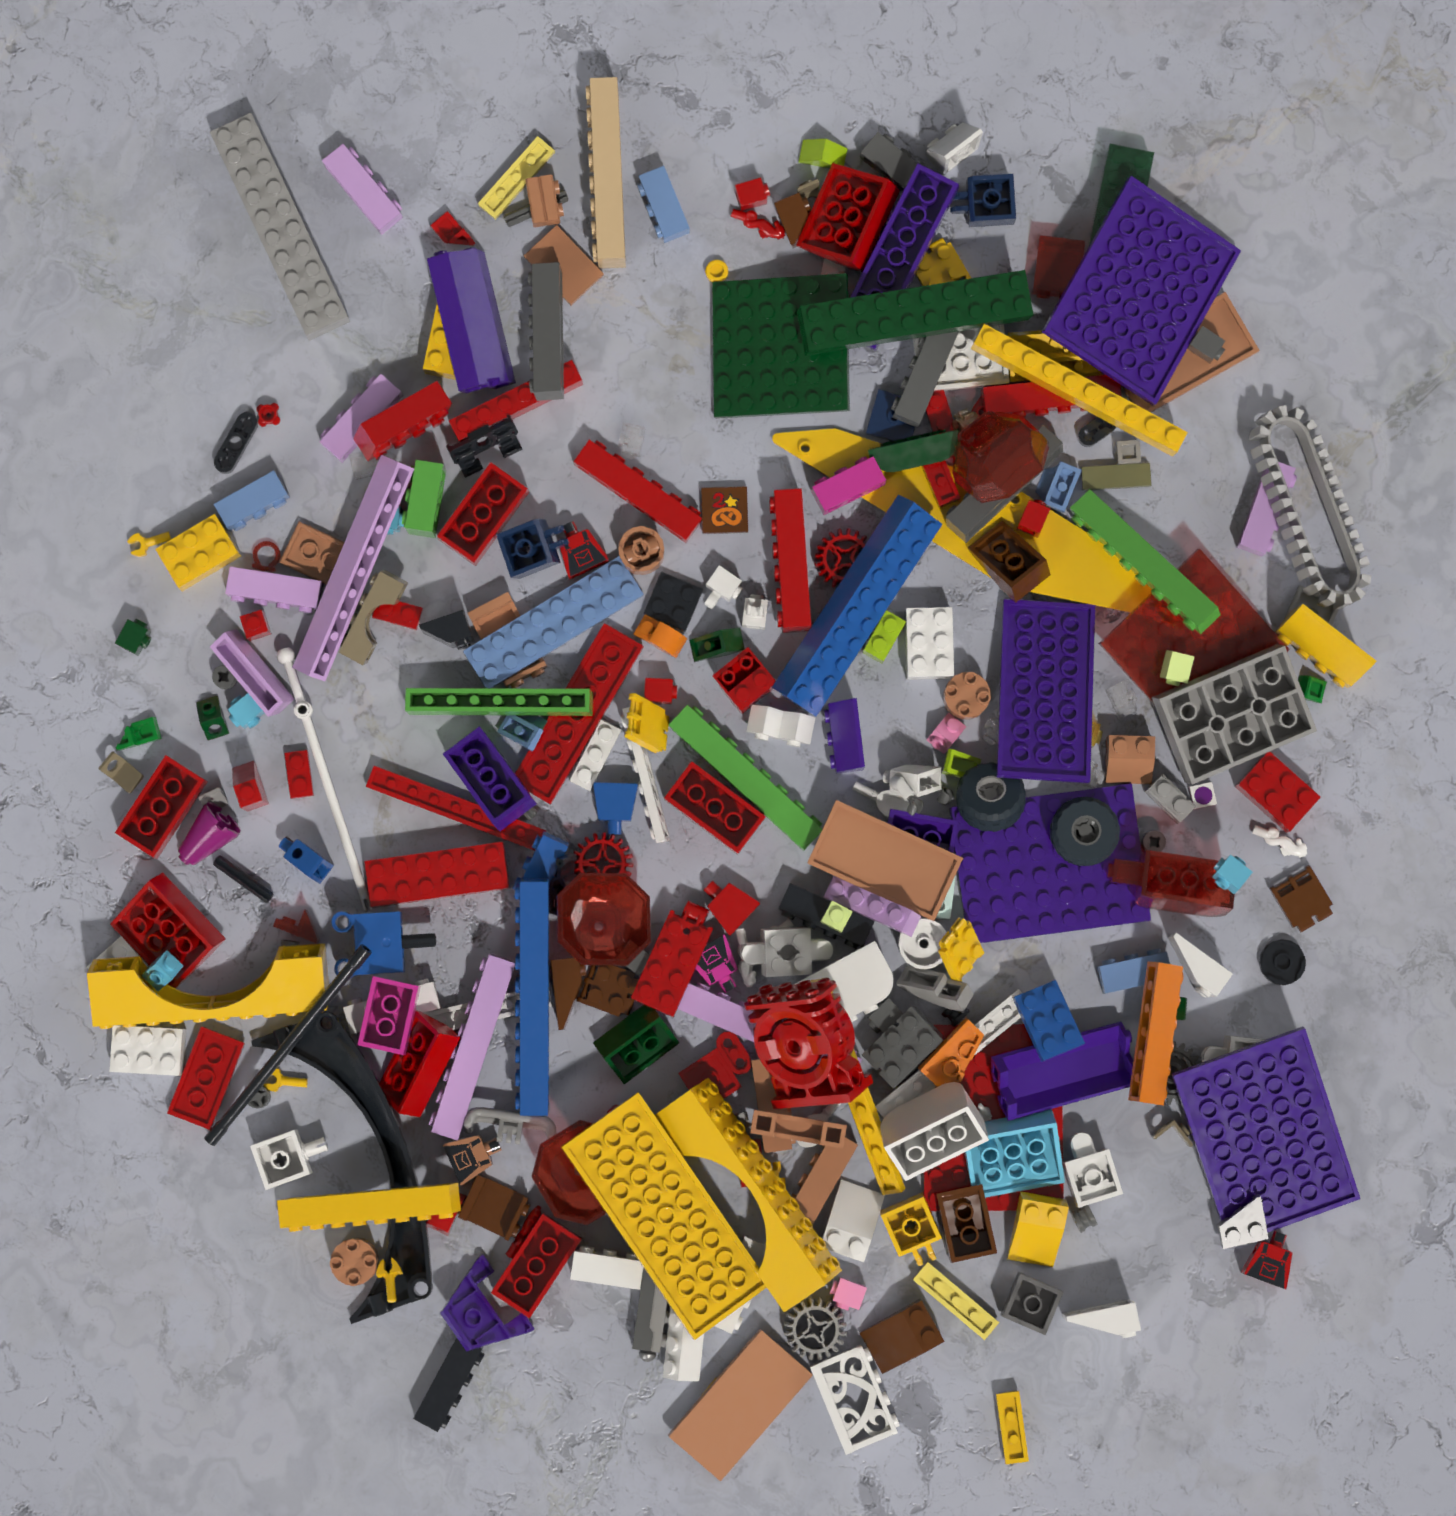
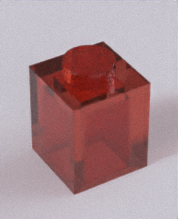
[1106,859,1143,886]

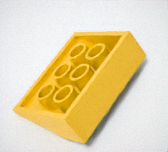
[1275,604,1376,688]

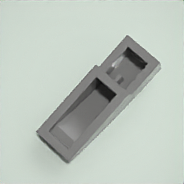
[896,966,974,1013]

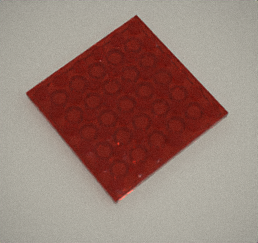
[1098,549,1290,706]

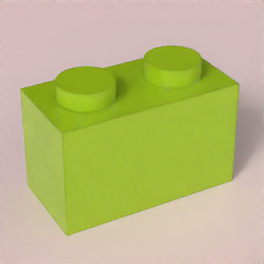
[862,610,906,664]

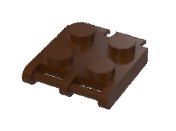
[1269,865,1333,933]
[576,958,639,1017]

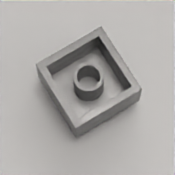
[1000,1272,1063,1335]

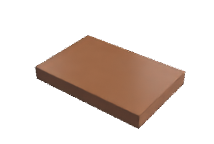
[524,225,604,306]
[279,521,345,585]

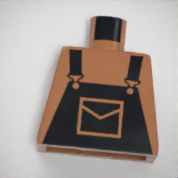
[443,1135,502,1186]

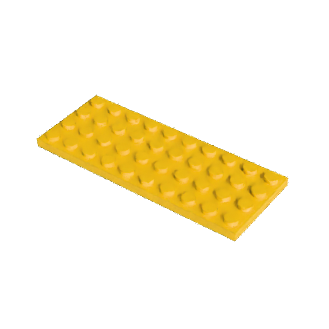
[561,1092,767,1340]

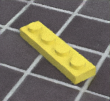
[478,136,555,220]
[913,1262,1000,1340]

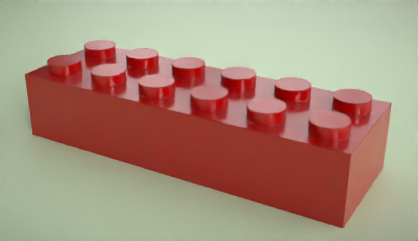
[769,488,811,633]
[364,842,510,908]

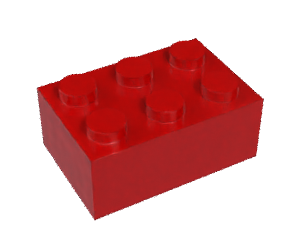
[1235,752,1321,833]

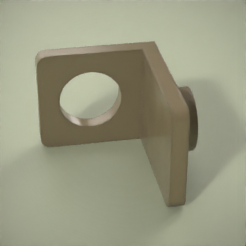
[797,179,820,214]
[98,751,144,794]
[1151,1120,1193,1147]

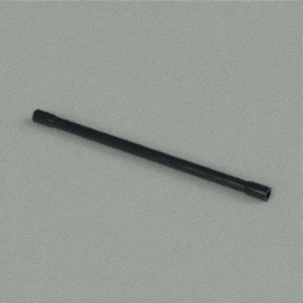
[204,944,372,1146]

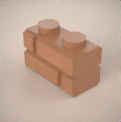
[525,174,564,228]

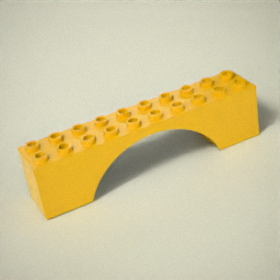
[87,943,329,1029]
[655,1078,842,1312]

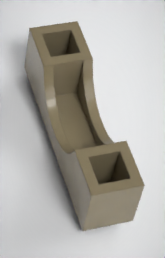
[339,570,408,665]

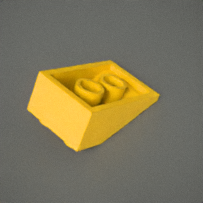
[1007,1191,1069,1267]

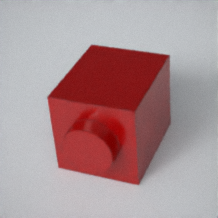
[734,177,770,211]
[1017,499,1050,538]
[239,609,272,641]
[644,678,677,704]

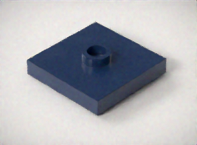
[866,389,915,441]

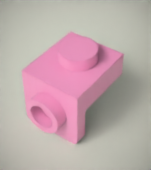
[927,713,967,754]

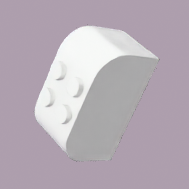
[795,941,893,1022]
[880,1082,989,1181]

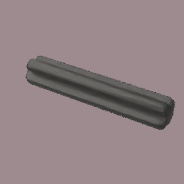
[504,189,568,227]

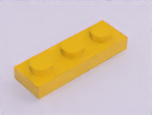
[995,1390,1029,1465]

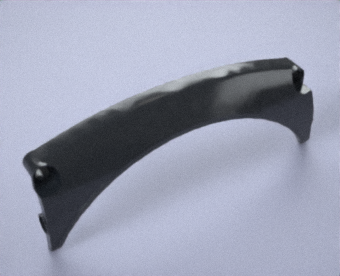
[251,1012,433,1324]

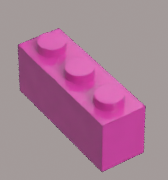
[811,456,886,515]

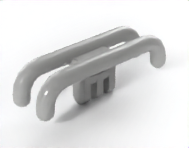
[464,1107,556,1145]

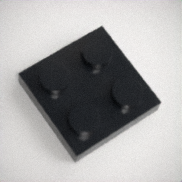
[643,571,704,632]

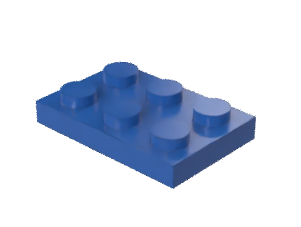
[1013,980,1085,1062]

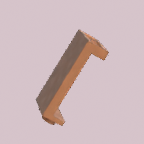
[467,592,547,689]

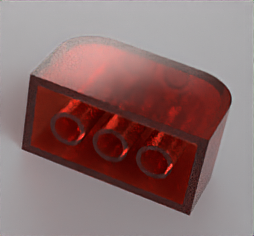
[1135,850,1235,917]

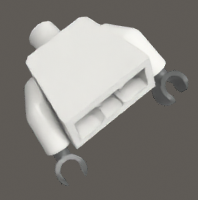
[883,764,953,816]

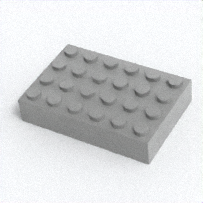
[1152,644,1317,785]

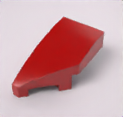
[430,211,475,246]

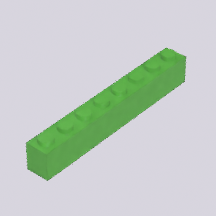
[1070,489,1220,634]
[405,688,593,716]
[669,705,822,851]

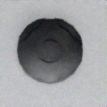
[1259,939,1306,985]

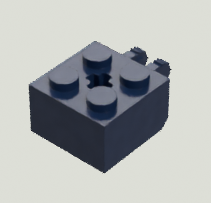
[950,174,1016,227]
[496,518,569,579]

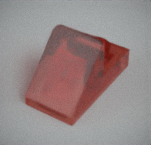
[273,909,320,944]

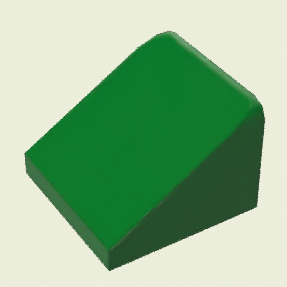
[1298,675,1327,704]

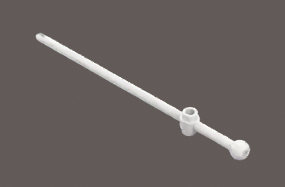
[276,647,372,912]

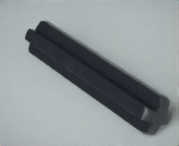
[213,855,274,903]

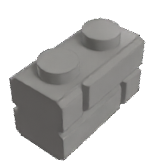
[1145,774,1196,824]

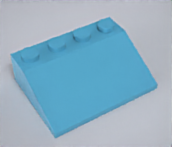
[964,1109,1065,1198]

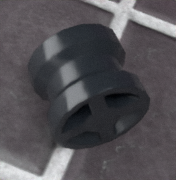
[941,1008,970,1027]

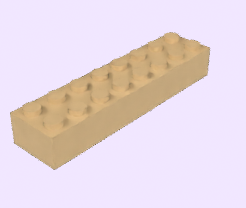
[586,77,626,269]

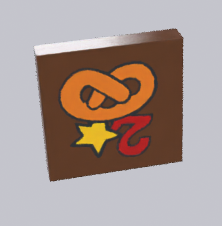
[701,487,748,534]

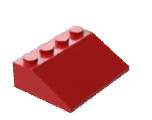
[796,163,900,272]
[110,872,226,989]

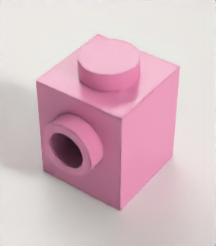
[830,1277,867,1310]

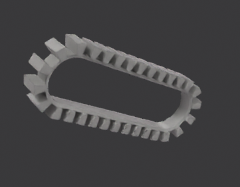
[1249,405,1371,610]

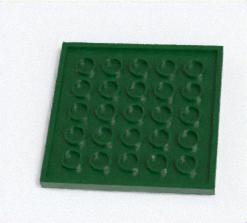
[712,273,850,419]

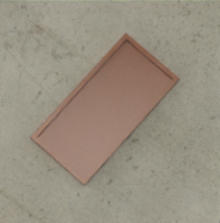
[1120,292,1260,412]
[807,800,963,921]
[668,1329,813,1481]

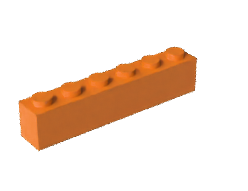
[1128,962,1184,1106]

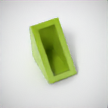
[799,138,848,169]
[941,749,981,778]

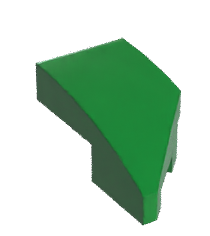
[116,717,162,751]

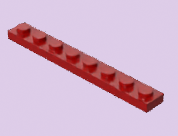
[366,766,547,851]

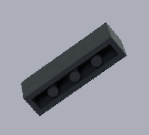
[778,883,874,949]
[413,1338,485,1432]

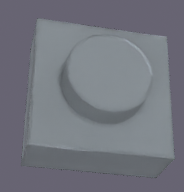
[1116,440,1141,465]

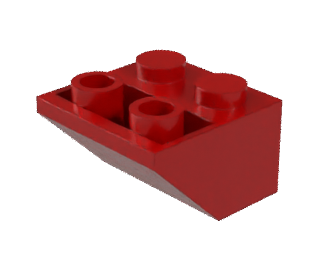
[712,647,776,714]

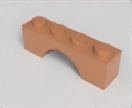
[750,1109,847,1149]

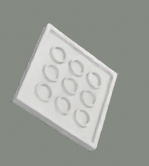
[913,324,1009,391]

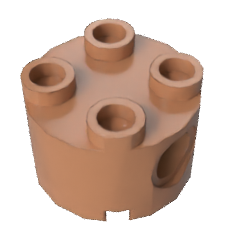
[618,526,665,575]
[943,672,991,720]
[330,1238,379,1286]

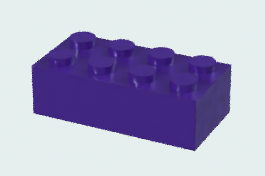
[443,726,537,831]

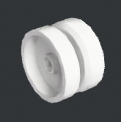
[898,917,947,969]

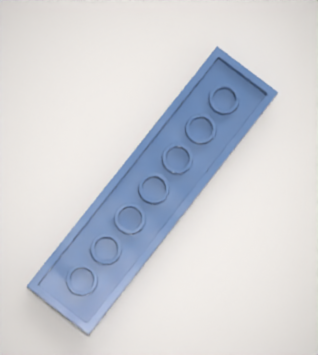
[463,556,644,688]

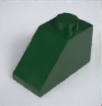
[689,628,745,662]

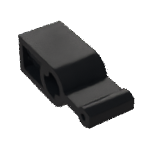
[549,853,580,918]

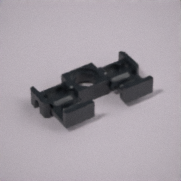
[446,415,523,478]

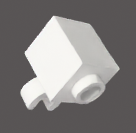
[705,565,743,609]
[742,594,768,630]

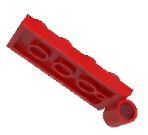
[631,900,713,1018]

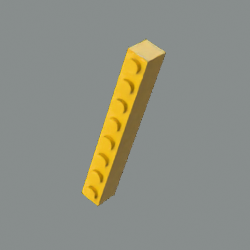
[277,1183,461,1232]

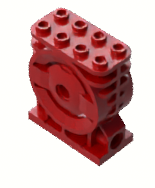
[744,978,873,1109]

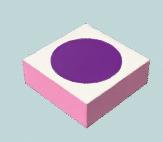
[1189,782,1217,810]

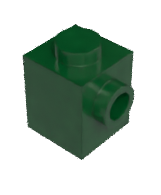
[115,619,152,656]

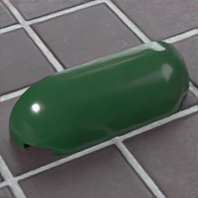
[868,429,959,472]

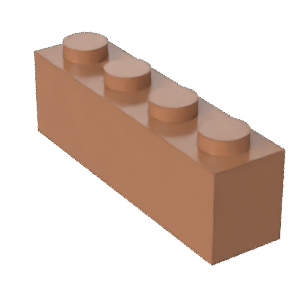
[751,1059,796,1153]
[791,1137,858,1225]

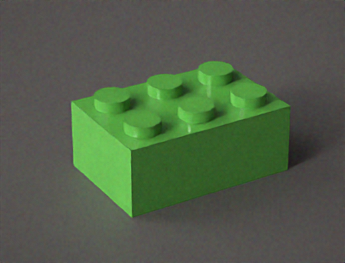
[402,460,446,538]

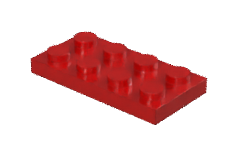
[167,1026,245,1130]

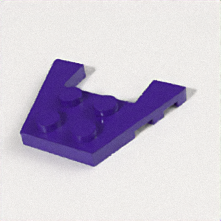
[440,1255,535,1351]

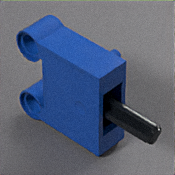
[331,911,437,979]

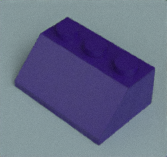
[824,698,865,774]
[887,809,959,853]

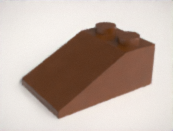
[968,520,1051,603]
[551,957,587,1030]
[936,1184,997,1263]
[860,1299,945,1374]

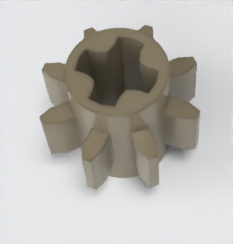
[952,408,981,439]

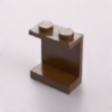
[458,1174,531,1241]

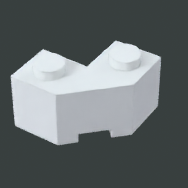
[746,705,816,747]

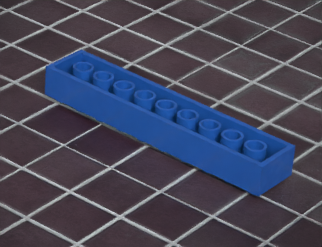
[772,494,942,717]
[515,878,549,1116]

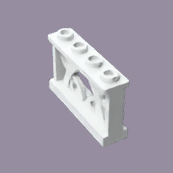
[810,1344,900,1455]

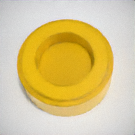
[705,260,728,282]

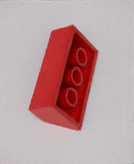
[380,1010,460,1117]

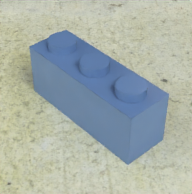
[636,166,690,243]
[214,470,290,531]
[1097,948,1170,994]

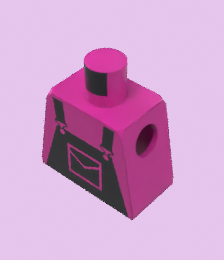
[696,935,738,993]

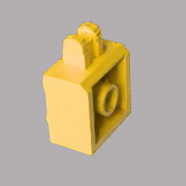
[880,1192,942,1266]

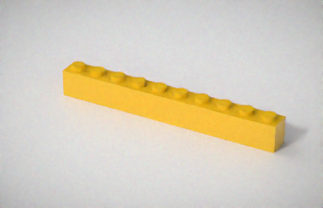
[971,324,1188,457]

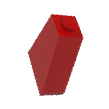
[232,760,269,812]

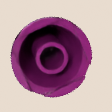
[178,802,241,865]

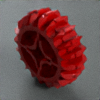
[815,528,867,588]
[573,832,633,895]

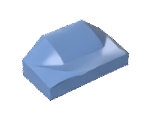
[1035,461,1082,513]
[497,715,547,751]

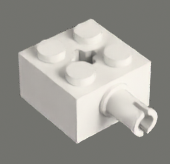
[250,1129,328,1190]

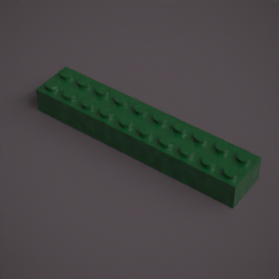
[797,270,1034,356]

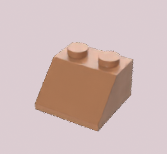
[1105,735,1155,784]

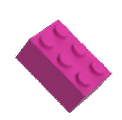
[357,976,421,1055]

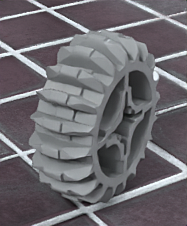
[784,1297,847,1361]

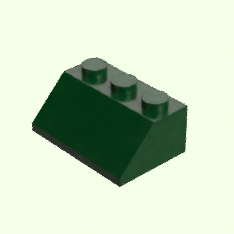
[593,1005,679,1085]

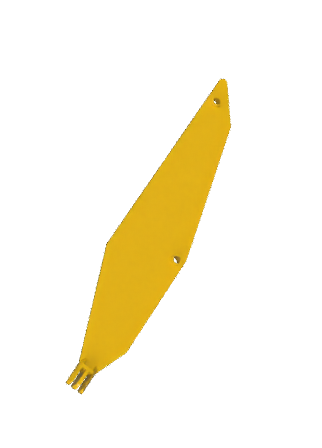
[772,428,1180,631]

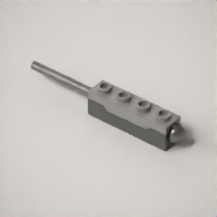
[632,1268,670,1362]

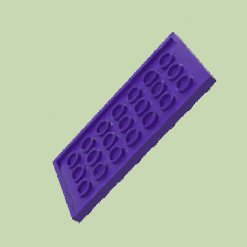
[997,599,1095,783]

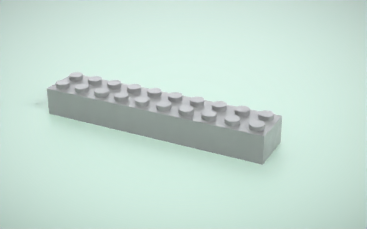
[210,113,350,341]

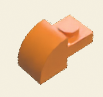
[634,615,687,658]

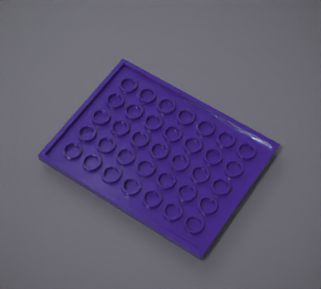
[1041,176,1241,406]
[949,784,1151,943]
[1172,1026,1361,1233]

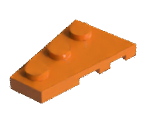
[918,1018,984,1087]

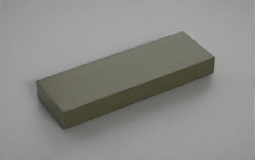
[1081,463,1152,491]

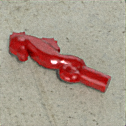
[731,208,785,240]
[505,1205,541,1259]

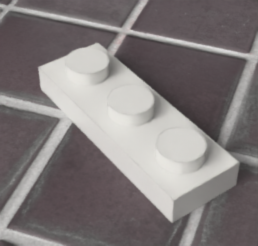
[570,720,622,792]

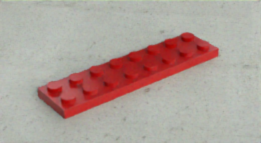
[515,623,644,805]

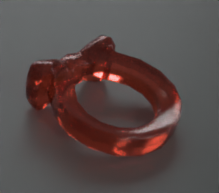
[252,541,280,573]

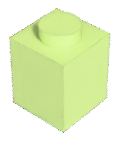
[1160,650,1194,686]
[821,901,853,933]

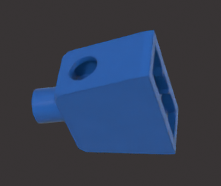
[594,782,638,835]
[279,836,334,884]

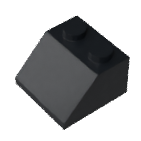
[419,610,474,650]

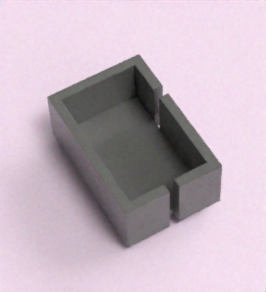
[862,1006,946,1089]

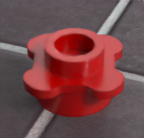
[256,403,281,427]

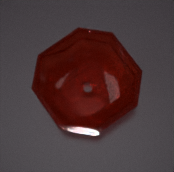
[952,411,1049,503]
[557,873,651,966]
[531,1120,607,1225]

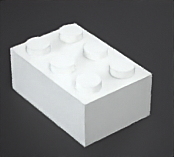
[905,607,954,680]
[109,1025,186,1076]
[570,1245,644,1290]

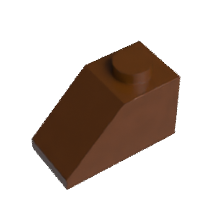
[774,193,811,249]

